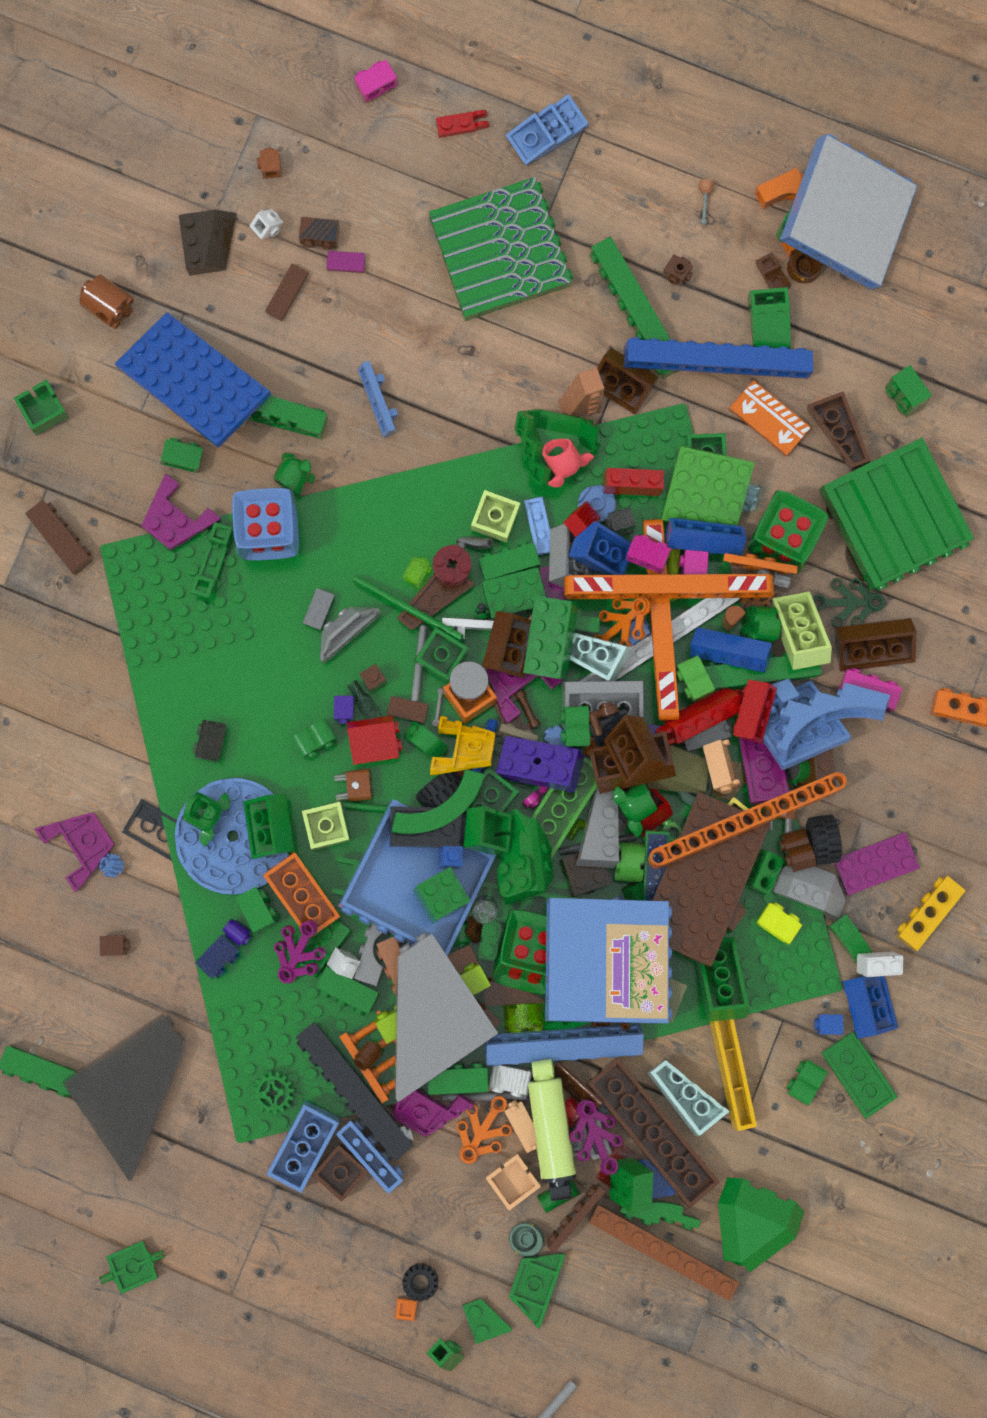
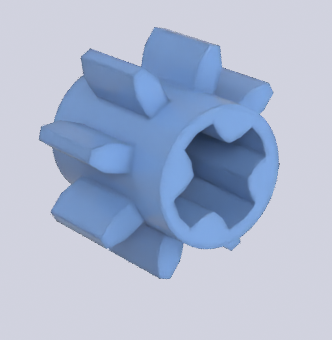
[99,854,124,878]

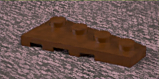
[397,564,475,631]

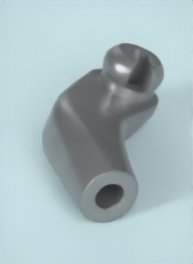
[456,537,493,550]

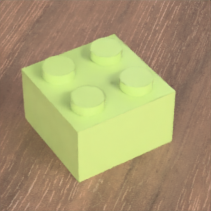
[471,490,520,543]
[302,802,350,850]

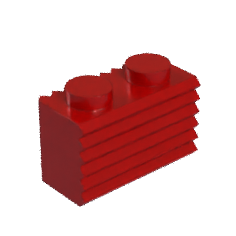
[563,501,601,537]

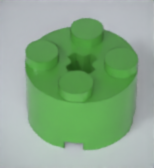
[614,842,645,882]

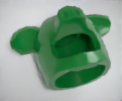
[273,452,315,498]
[612,784,658,837]
[183,792,230,847]

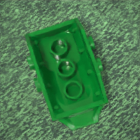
[497,809,554,905]

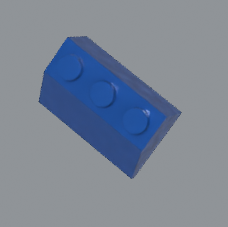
[569,521,631,575]
[843,976,898,1039]

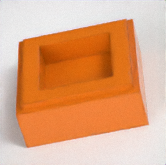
[395,1298,417,1321]

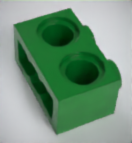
[745,849,785,895]

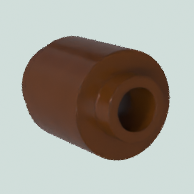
[353,1041,382,1071]

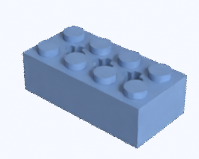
[266,1100,340,1193]

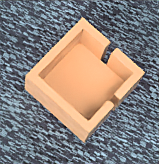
[485,1153,541,1210]

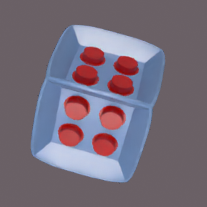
[232,488,299,560]

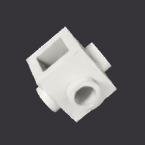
[250,209,283,240]

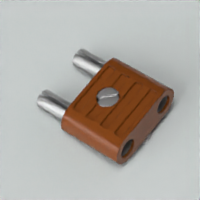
[334,769,373,802]

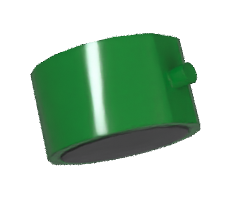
[785,760,811,786]

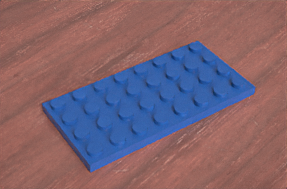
[114,312,271,448]

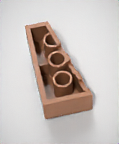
[558,368,604,417]
[376,937,404,996]

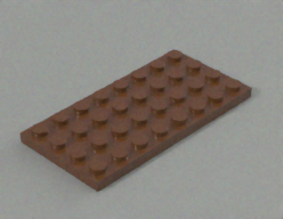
[652,792,771,967]

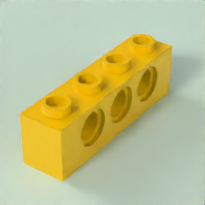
[896,876,966,951]

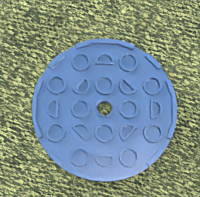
[175,778,292,895]

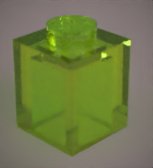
[402,556,431,588]

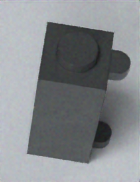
[682,720,733,752]

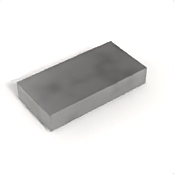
[303,588,335,631]

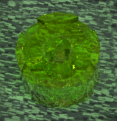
[504,1003,543,1033]

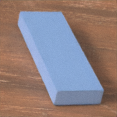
[524,497,550,556]

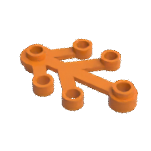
[593,597,651,647]
[456,1095,512,1164]

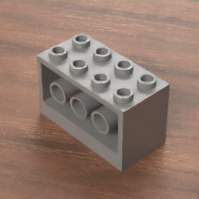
[561,681,643,732]

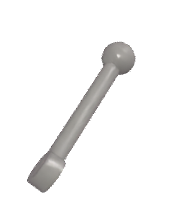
[432,687,443,727]

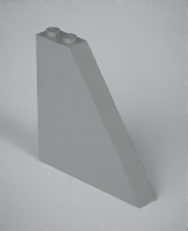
[395,932,498,1102]

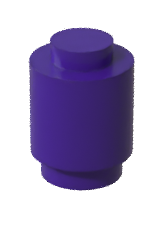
[222,919,252,947]

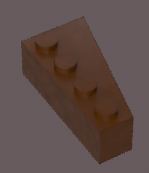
[807,391,870,472]

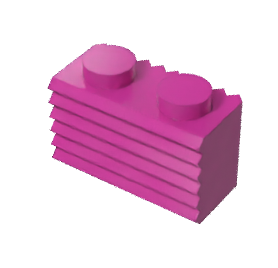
[626,535,671,574]

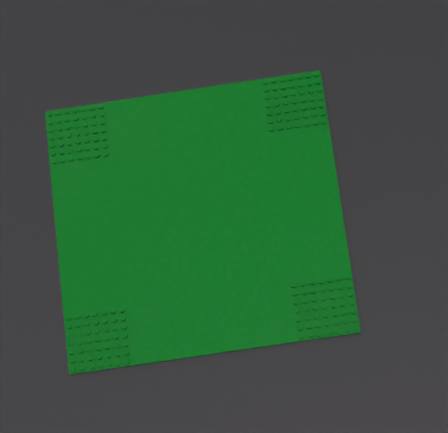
[100,404,843,1143]

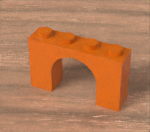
[755,168,803,257]

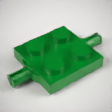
[99,1240,165,1294]

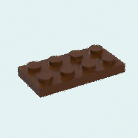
[547,1183,606,1253]

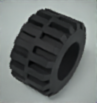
[416,771,462,808]
[806,814,842,866]

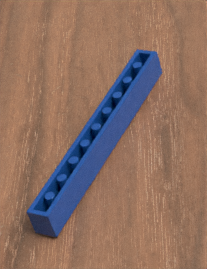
[624,337,813,379]

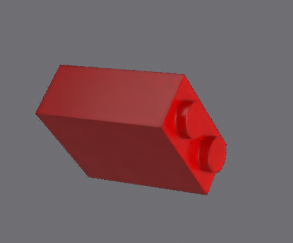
[347,715,402,765]

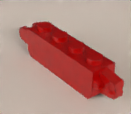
[655,688,744,745]

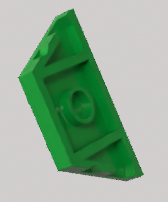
[509,1253,565,1329]

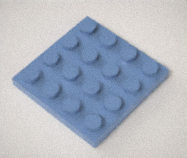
[763,680,851,770]

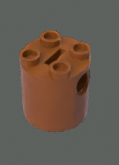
[80,274,134,330]

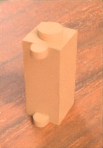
[703,740,740,794]
[504,1099,537,1153]

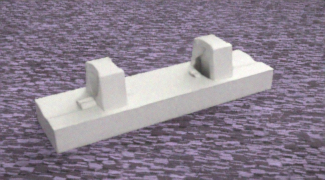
[442,618,494,639]

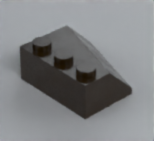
[179,209,237,276]

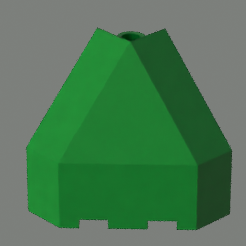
[514,409,601,487]
[718,1177,804,1272]

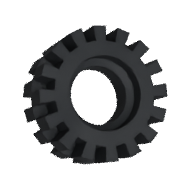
[402,1263,438,1302]

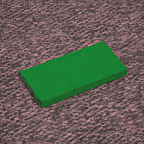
[820,1031,898,1119]

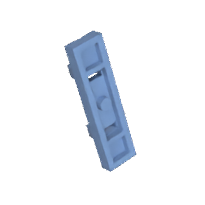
[357,361,398,438]

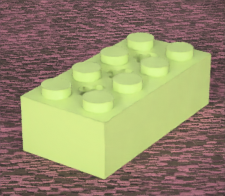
[772,591,832,670]

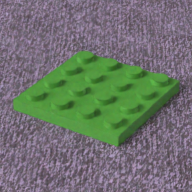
[661,445,755,526]

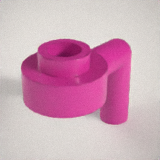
[522,786,549,809]

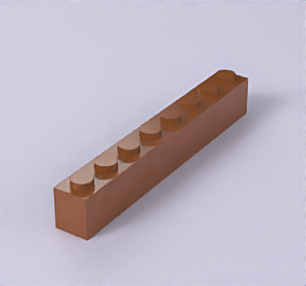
[588,1203,739,1301]

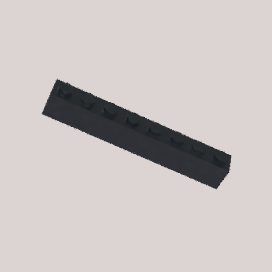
[296,1022,415,1161]

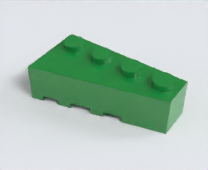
[249,396,328,440]

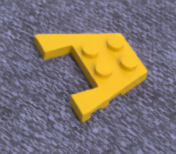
[430,716,496,775]

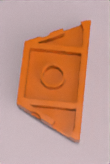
[723,553,798,574]

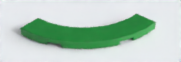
[391,770,484,834]

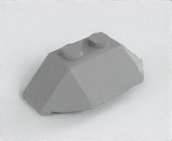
[320,607,382,664]
[771,866,846,918]

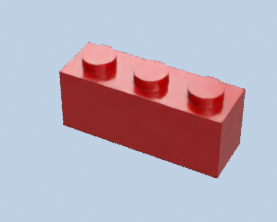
[603,468,664,496]
[733,679,777,744]

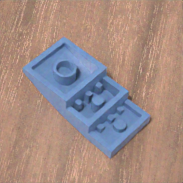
[506,94,590,166]

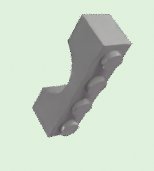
[354,924,384,986]

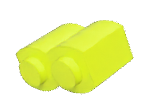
[755,902,802,945]

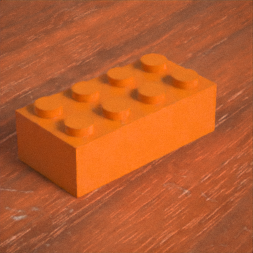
[262,852,340,939]

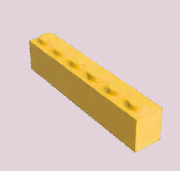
[709,1019,757,1131]

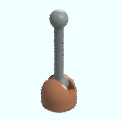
[699,179,714,226]

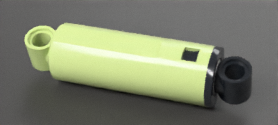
[528,1059,577,1201]

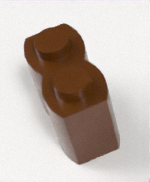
[779,828,816,872]

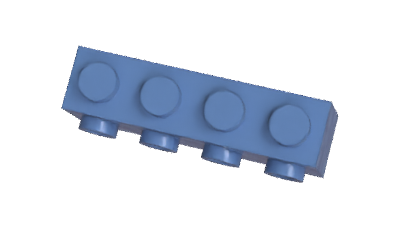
[336,1120,404,1194]

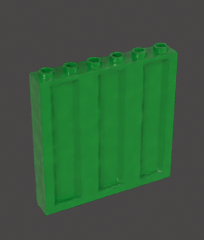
[819,437,974,591]

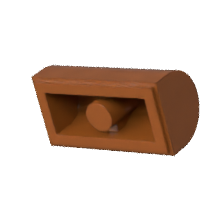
[721,606,745,632]

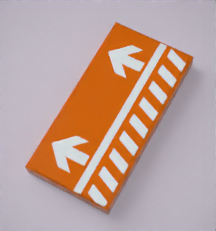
[729,380,811,457]

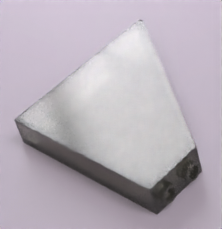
[62,1013,186,1181]

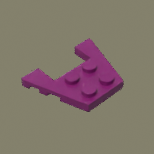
[141,474,222,551]
[485,668,565,723]
[35,812,115,892]
[393,1089,474,1137]

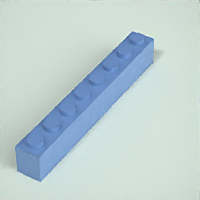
[484,1024,644,1066]

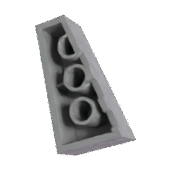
[575,788,619,868]

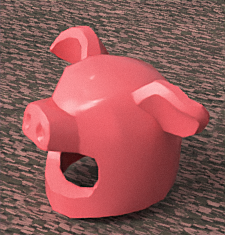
[542,438,594,487]

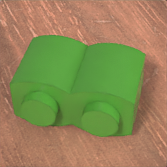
[676,655,715,702]

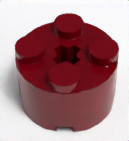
[433,545,471,587]

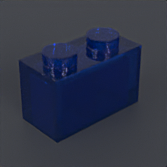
[195,934,241,979]

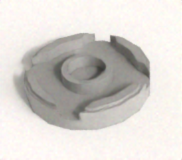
[450,662,488,700]

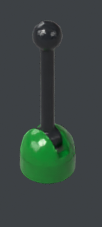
[474,603,489,620]

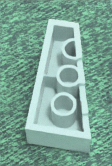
[570,632,633,681]
[647,1060,730,1136]

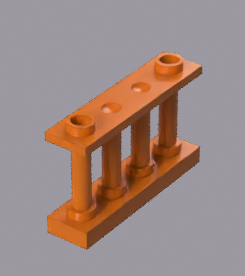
[339,1010,396,1103]

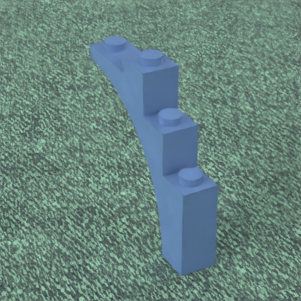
[776,683,890,761]

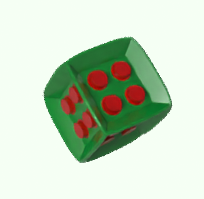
[747,490,829,574]
[493,910,546,994]

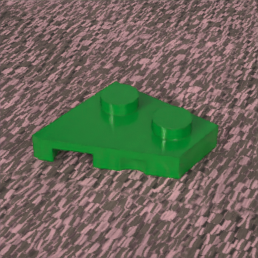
[462,1298,512,1344]

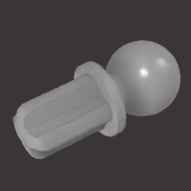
[756,569,790,588]

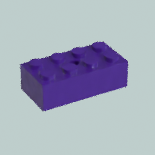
[496,736,585,793]

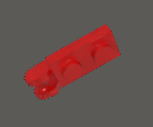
[436,110,490,138]

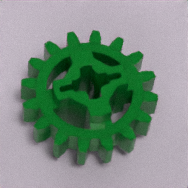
[251,1071,295,1115]

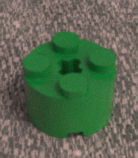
[741,606,781,645]

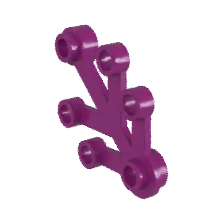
[274,920,326,984]
[570,1100,623,1175]

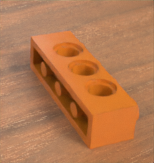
[930,688,987,728]

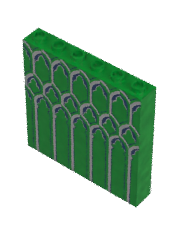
[429,177,573,321]

